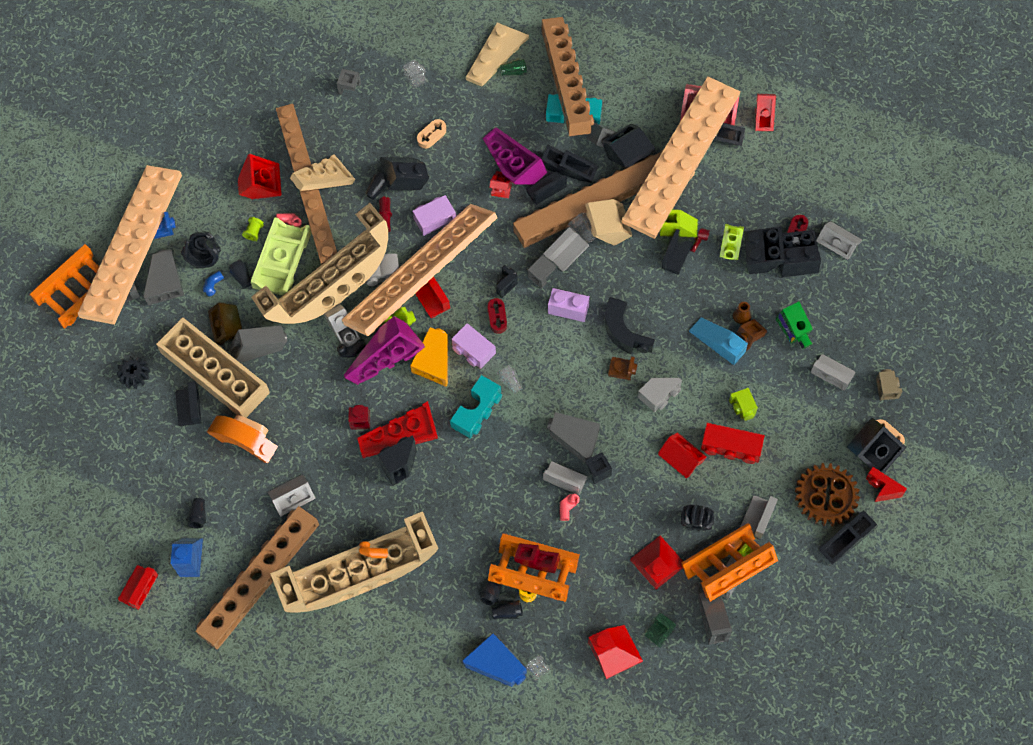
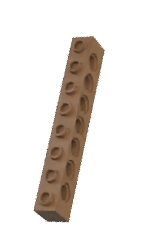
[542,17,594,136]
[195,506,319,650]

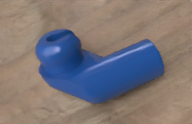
[203,271,224,297]

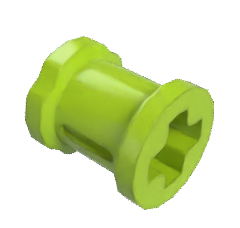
[242,217,264,241]

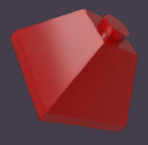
[238,154,282,199]
[630,535,683,590]
[588,625,643,679]

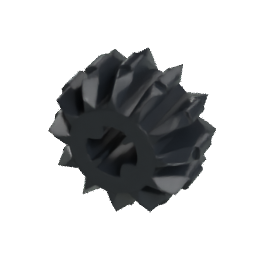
[117,356,150,389]
[681,504,714,531]

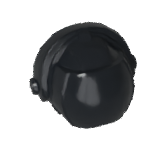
[181,231,221,268]

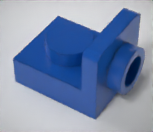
[153,212,176,239]

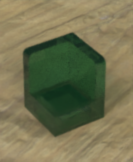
[645,613,676,648]

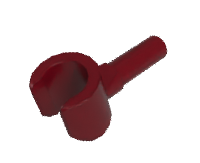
[691,229,710,252]

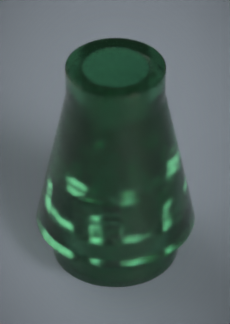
[500,58,527,76]

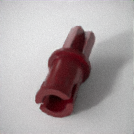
[378,196,392,232]

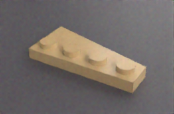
[466,23,529,86]
[290,155,355,191]

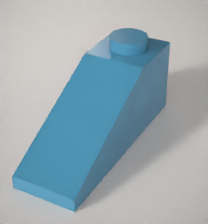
[689,318,748,365]

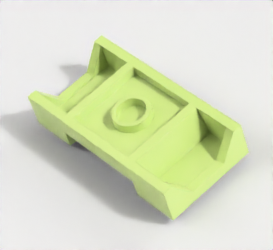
[251,218,312,296]

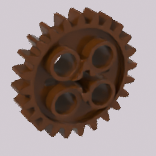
[795,463,860,526]

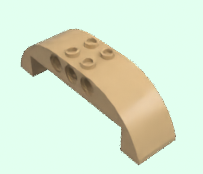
[251,203,388,324]
[270,512,438,613]

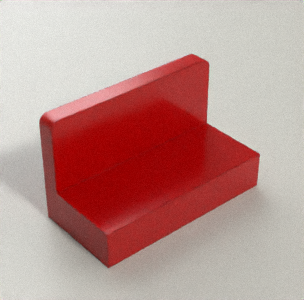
[415,276,450,318]
[658,432,707,478]
[118,565,158,610]

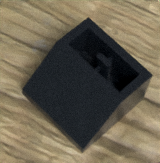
[601,123,656,168]
[744,226,785,274]
[779,230,821,277]
[378,435,417,486]

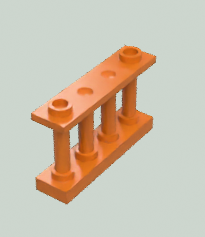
[30,244,100,329]
[681,523,778,602]
[488,534,580,602]

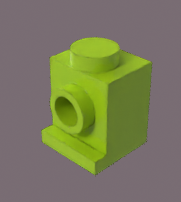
[729,388,758,421]

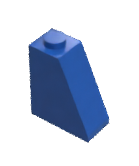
[171,538,203,577]
[463,633,527,687]

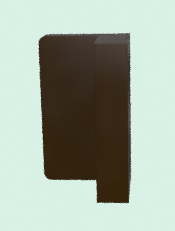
[208,302,242,345]

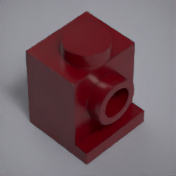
[349,405,370,430]

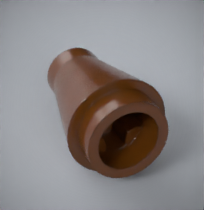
[733,302,751,325]

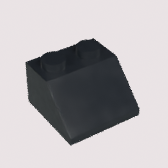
[380,157,429,190]
[846,418,907,473]

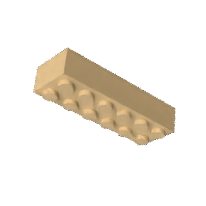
[156,317,270,418]

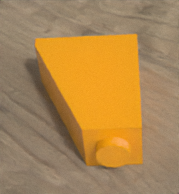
[411,327,448,387]

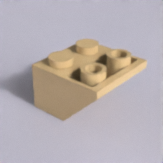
[585,199,632,245]

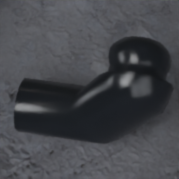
[337,339,366,358]

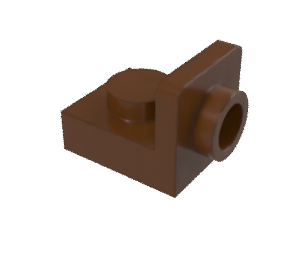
[736,319,767,351]
[608,356,638,381]

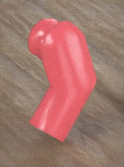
[276,213,302,227]
[560,494,580,521]

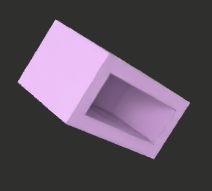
[413,195,456,236]
[548,288,590,322]
[452,324,496,369]

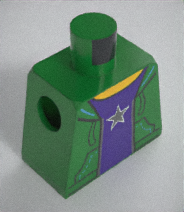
[776,302,813,349]

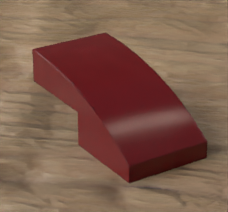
[514,543,560,573]

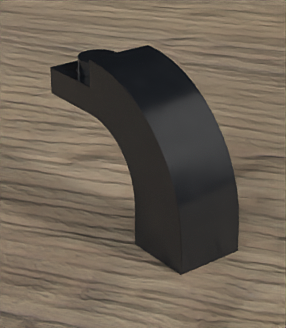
[605,297,655,354]

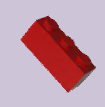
[701,423,765,464]

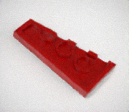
[357,401,438,458]

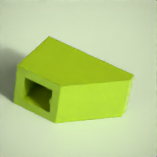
[660,210,698,237]

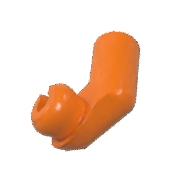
[358,541,388,559]

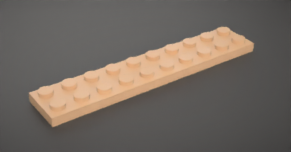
[622,77,740,239]
[78,165,182,325]
[342,204,497,336]

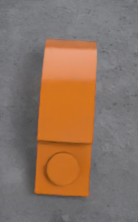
[207,416,278,463]

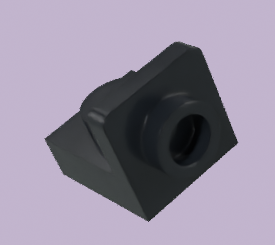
[496,265,518,298]

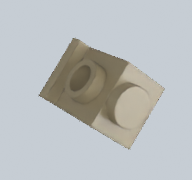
[876,369,902,400]

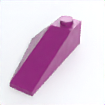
[483,127,547,184]
[344,316,425,385]

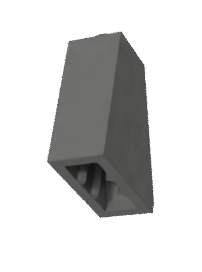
[144,249,184,306]
[229,325,287,363]
[547,412,600,463]
[698,590,732,645]

